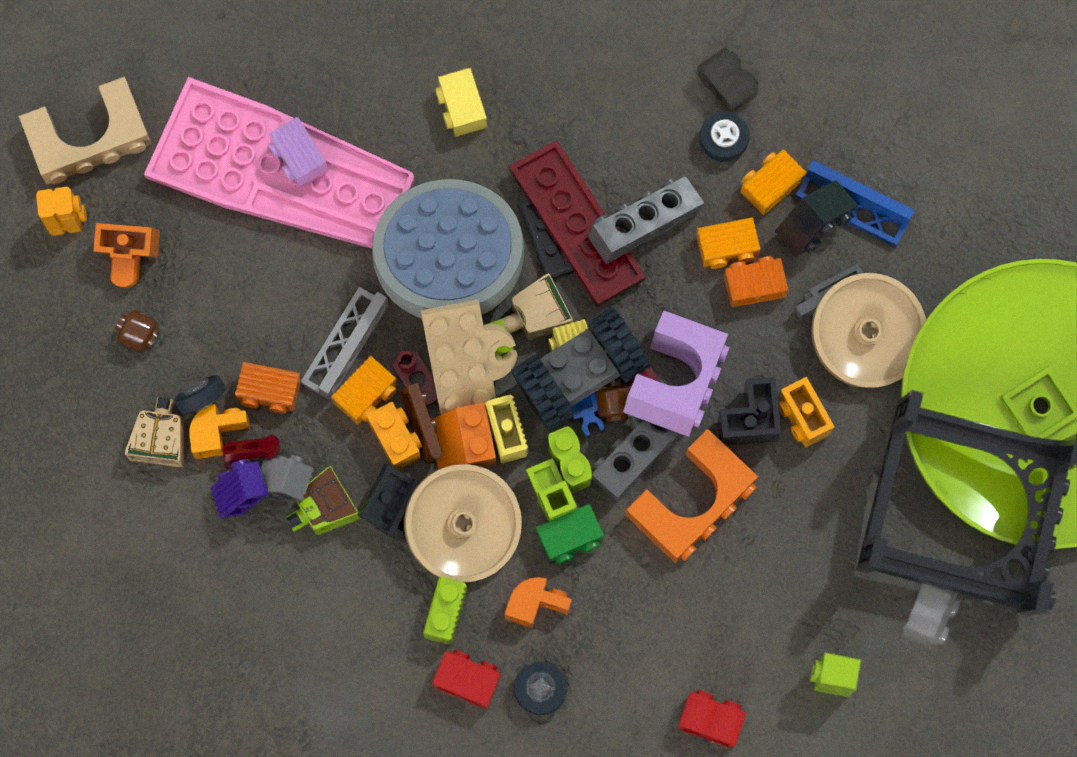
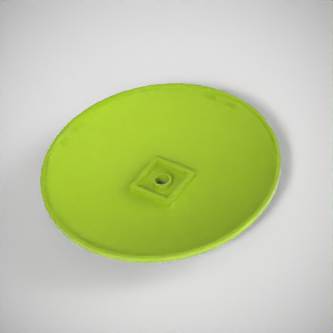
[901,259,1077,549]

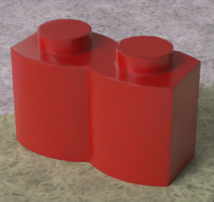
[677,690,746,749]

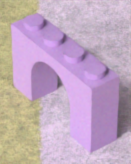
[623,311,730,437]

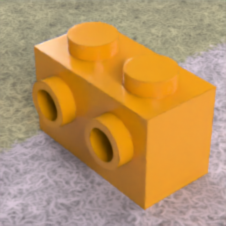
[778,377,835,448]
[367,402,422,470]

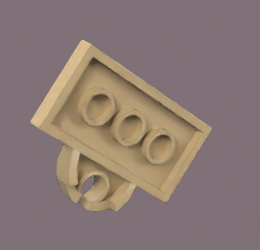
[421,299,517,415]

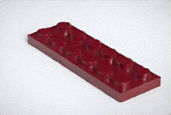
[509,140,646,307]

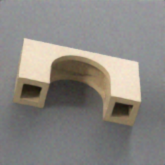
[19,77,152,184]

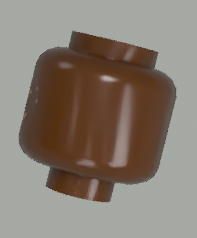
[115,310,160,352]
[595,379,631,422]

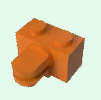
[93,223,160,288]

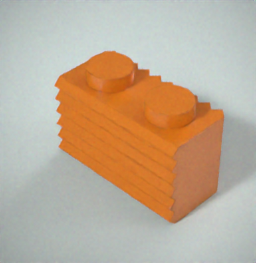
[724,256,789,308]
[235,362,302,414]

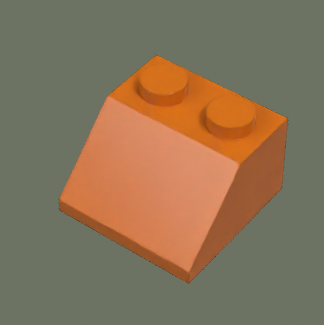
[433,402,497,470]

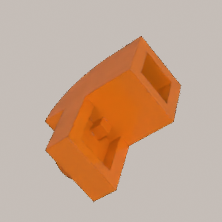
[504,577,572,628]

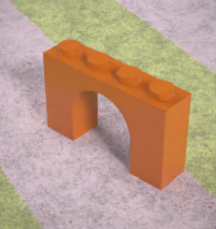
[625,429,758,564]

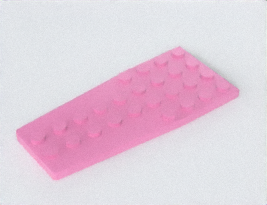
[144,77,414,249]

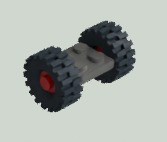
[511,307,650,431]

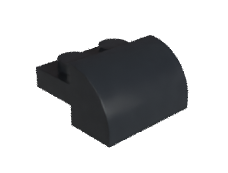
[357,464,420,544]

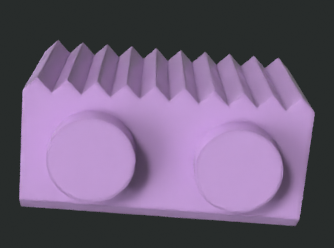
[268,117,328,187]

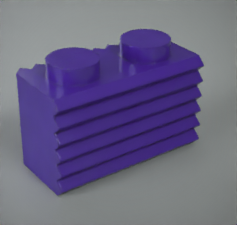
[210,460,269,518]

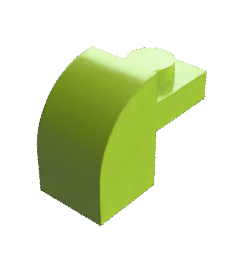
[526,458,577,521]

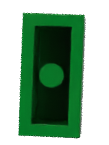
[536,504,604,565]

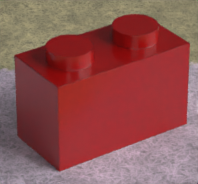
[432,649,501,710]

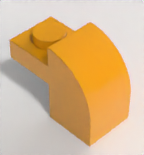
[189,404,250,459]

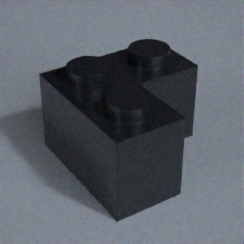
[775,180,858,256]
[718,377,781,445]

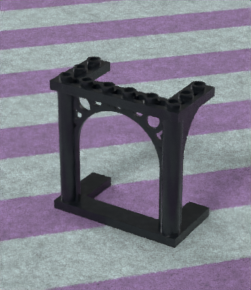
[856,390,1077,616]

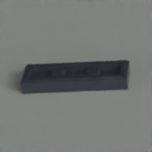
[519,201,574,280]

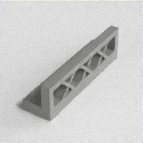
[301,287,389,401]

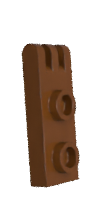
[400,383,442,464]

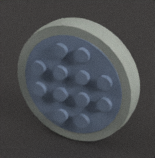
[372,179,524,318]

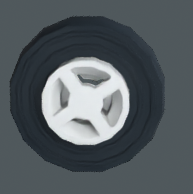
[699,112,750,162]

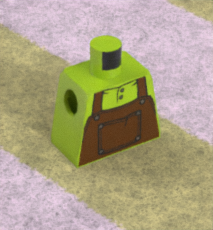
[285,466,360,535]

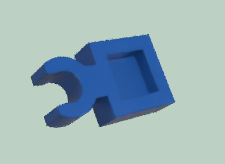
[568,393,604,438]

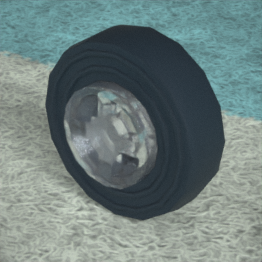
[174,375,226,414]
[514,662,567,716]

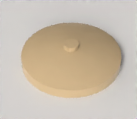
[811,273,926,388]
[404,464,522,582]

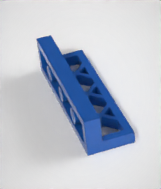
[795,160,915,247]

